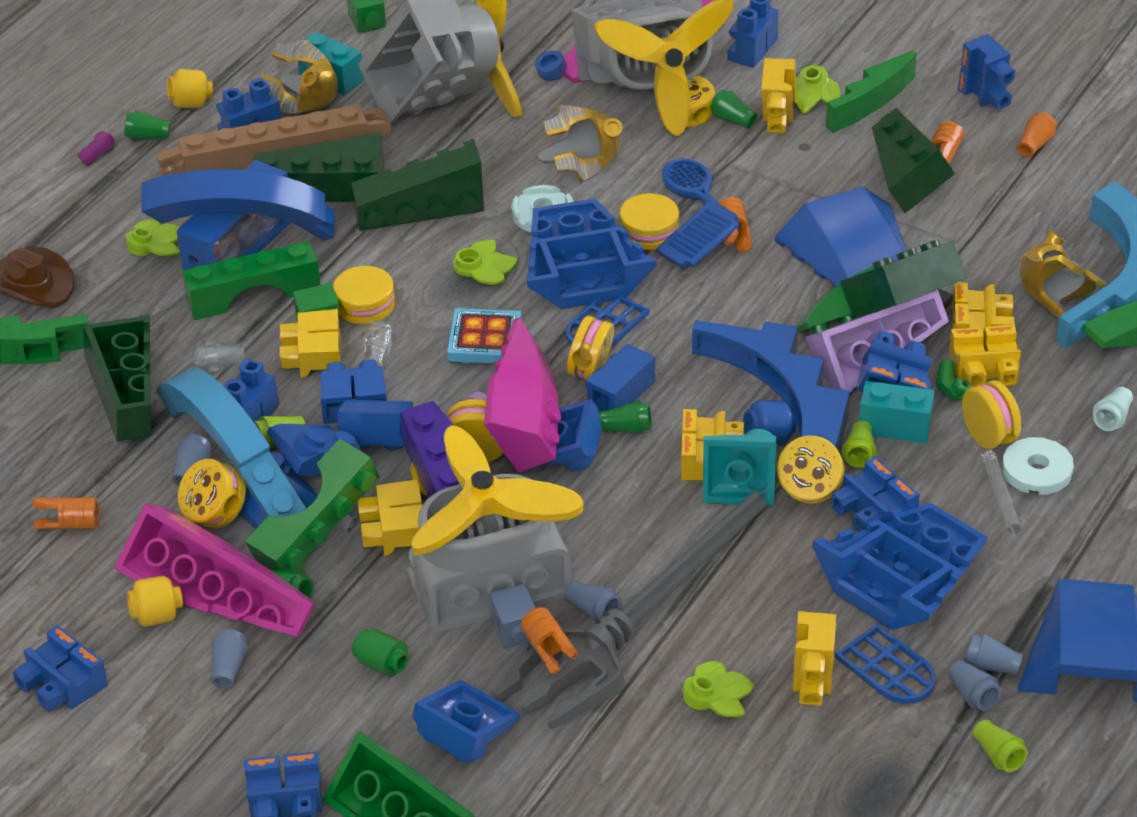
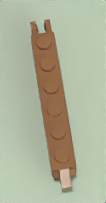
[157,104,392,175]

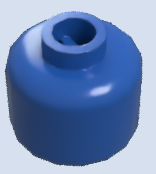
[743,400,797,445]

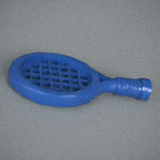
[662,158,719,205]

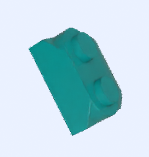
[703,429,777,506]

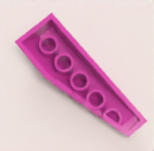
[484,317,561,473]
[114,504,316,637]

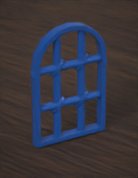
[566,296,649,347]
[835,623,936,704]

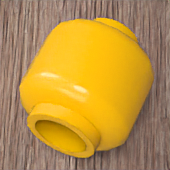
[167,69,213,109]
[127,576,183,627]

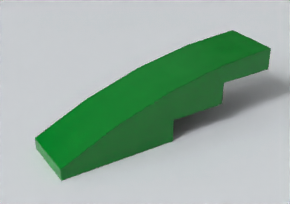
[826,50,917,133]
[1081,301,1137,348]

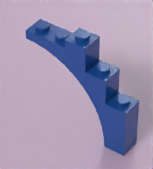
[692,320,850,451]

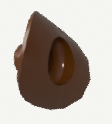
[0,246,74,307]

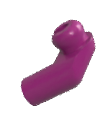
[77,131,115,166]

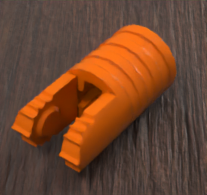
[931,121,965,164]
[718,197,752,253]
[32,497,100,529]
[521,607,578,674]

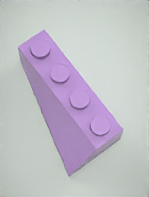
[806,290,949,392]

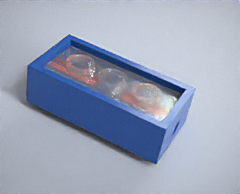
[177,160,291,270]

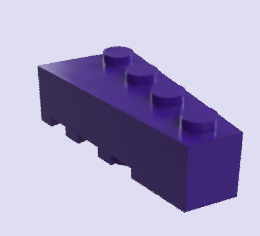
[399,401,495,498]

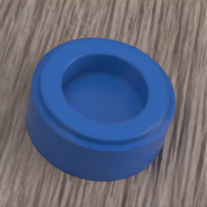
[535,51,567,81]

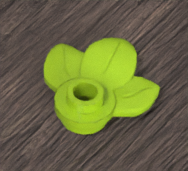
[795,65,841,115]
[125,219,180,256]
[453,240,518,285]
[682,661,754,717]

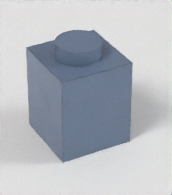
[490,584,535,649]

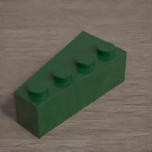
[253,133,384,202]
[351,139,484,231]
[84,315,151,442]

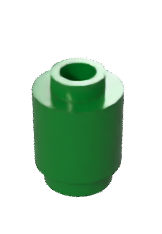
[352,629,409,677]

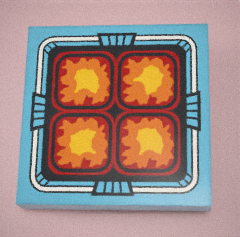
[447,308,521,364]

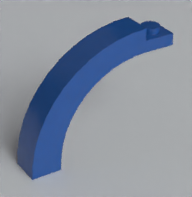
[141,169,335,241]

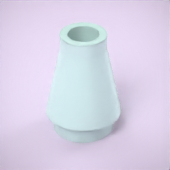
[1093,387,1133,431]

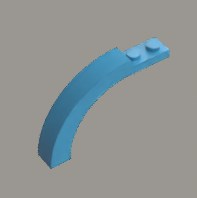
[1056,181,1137,348]
[156,367,306,517]

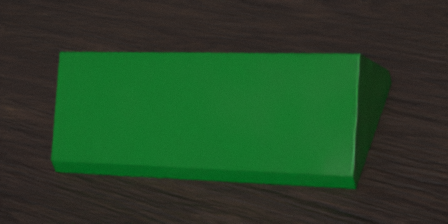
[322,732,475,817]

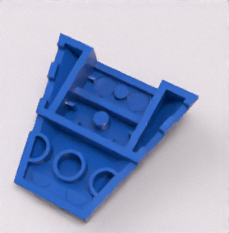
[775,187,907,287]
[527,198,656,309]
[812,503,988,630]
[1018,579,1137,702]

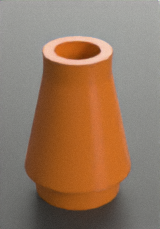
[1017,112,1057,157]

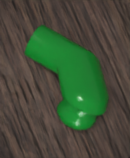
[936,360,971,401]

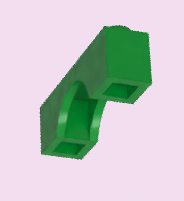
[182,241,320,320]
[245,438,380,571]

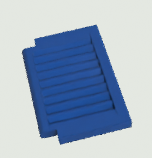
[656,200,740,269]

